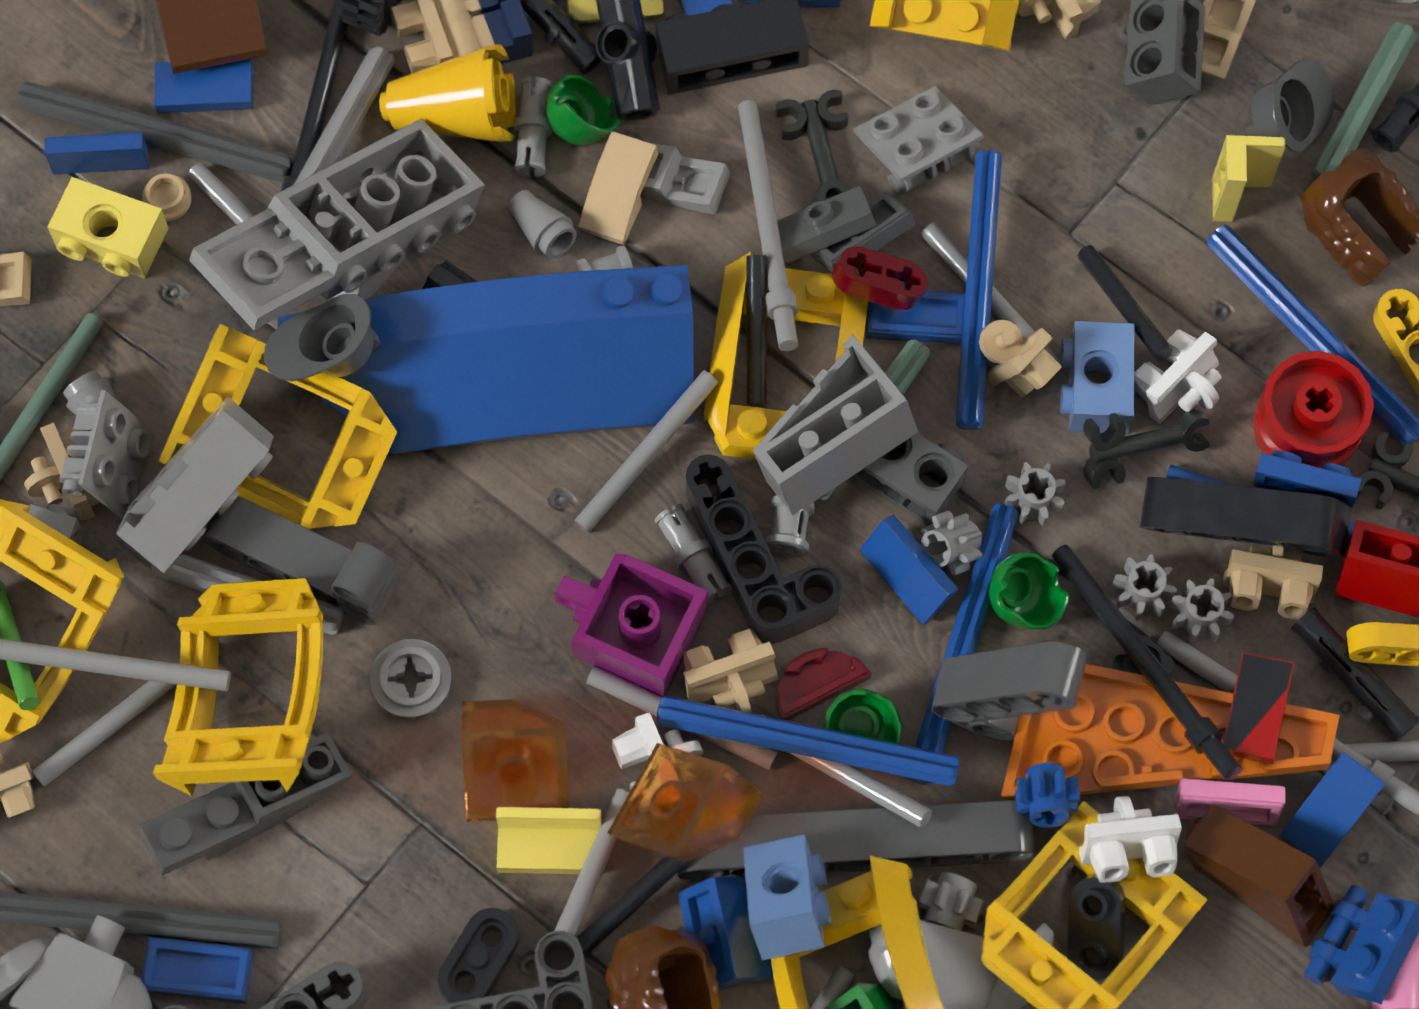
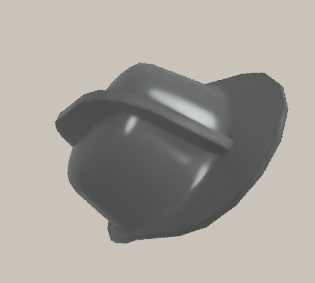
[1244,59,1334,153]
[264,294,380,381]

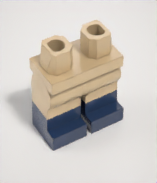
[391,0,533,73]

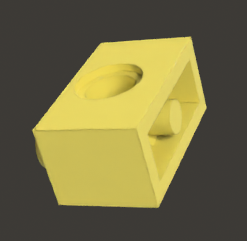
[48,177,169,278]

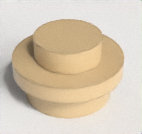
[142,173,192,221]

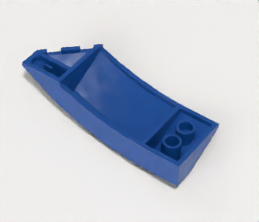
[277,265,694,457]

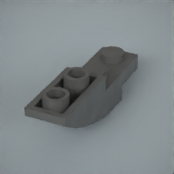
[139,732,352,876]

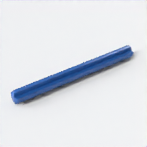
[956,150,1002,430]
[1207,224,1419,446]
[907,503,1019,785]
[657,696,960,786]

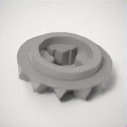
[370,639,452,721]

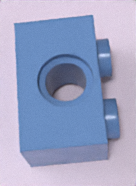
[1060,321,1134,434]
[743,834,831,960]

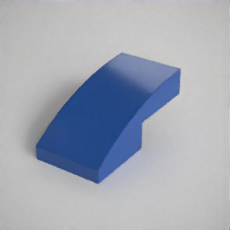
[1280,752,1386,867]

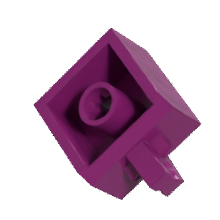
[554,554,708,697]

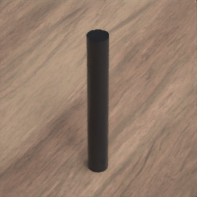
[1077,245,1173,361]
[746,255,767,405]
[576,834,703,955]

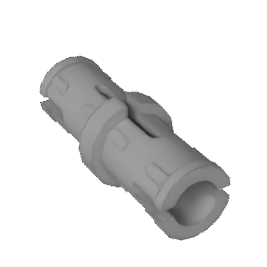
[514,77,552,177]
[654,504,732,605]

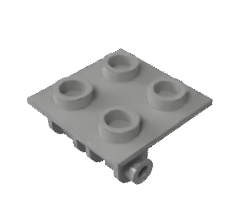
[853,86,984,193]
[59,390,151,519]

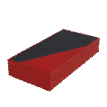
[1223,652,1294,765]

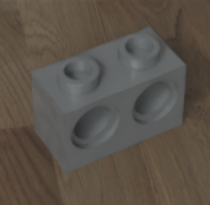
[1124,0,1205,105]
[851,426,969,526]

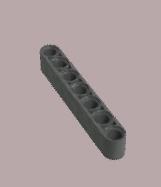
[674,800,1035,880]

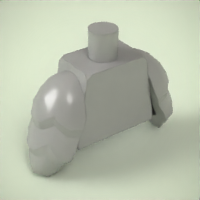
[0,915,152,1009]
[868,920,1055,1009]

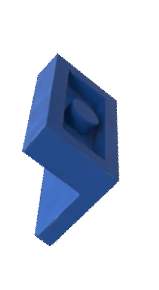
[678,876,774,991]

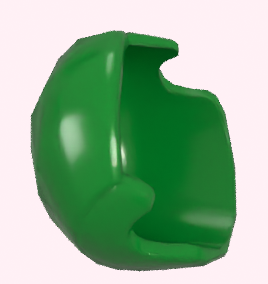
[545,75,620,146]
[989,552,1069,629]
[824,689,903,768]

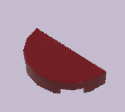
[776,648,872,721]

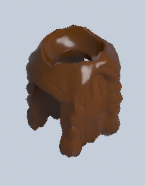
[1299,148,1419,287]
[606,924,721,1009]

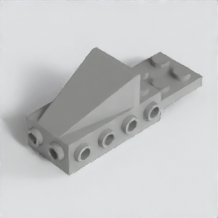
[189,119,485,330]

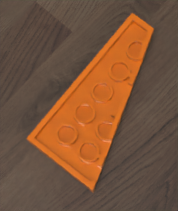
[1001,664,1340,801]

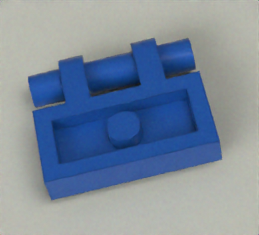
[1253,451,1361,509]
[1303,885,1419,1004]

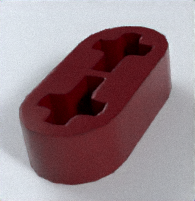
[832,246,928,310]

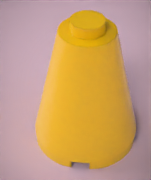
[380,44,518,142]

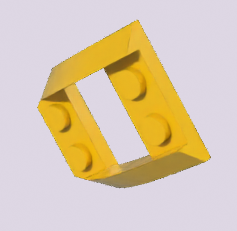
[870,0,1020,51]
[704,252,868,460]
[158,323,397,529]
[0,499,124,744]
[153,578,323,796]
[981,801,1208,1009]
[771,855,945,1009]

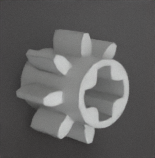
[1004,462,1066,526]
[920,510,983,576]
[1112,554,1177,620]
[1169,578,1234,643]
[917,872,984,931]

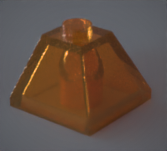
[460,699,570,822]
[607,743,764,862]

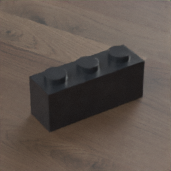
[656,0,809,95]

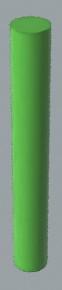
[0,581,40,710]

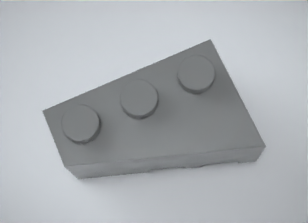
[753,334,918,515]
[116,397,274,574]

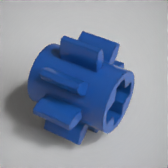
[1015,763,1080,828]

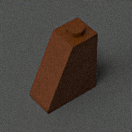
[1183,804,1334,948]

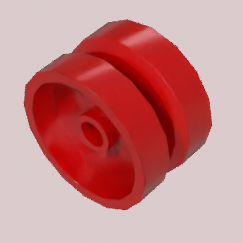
[1252,351,1374,468]

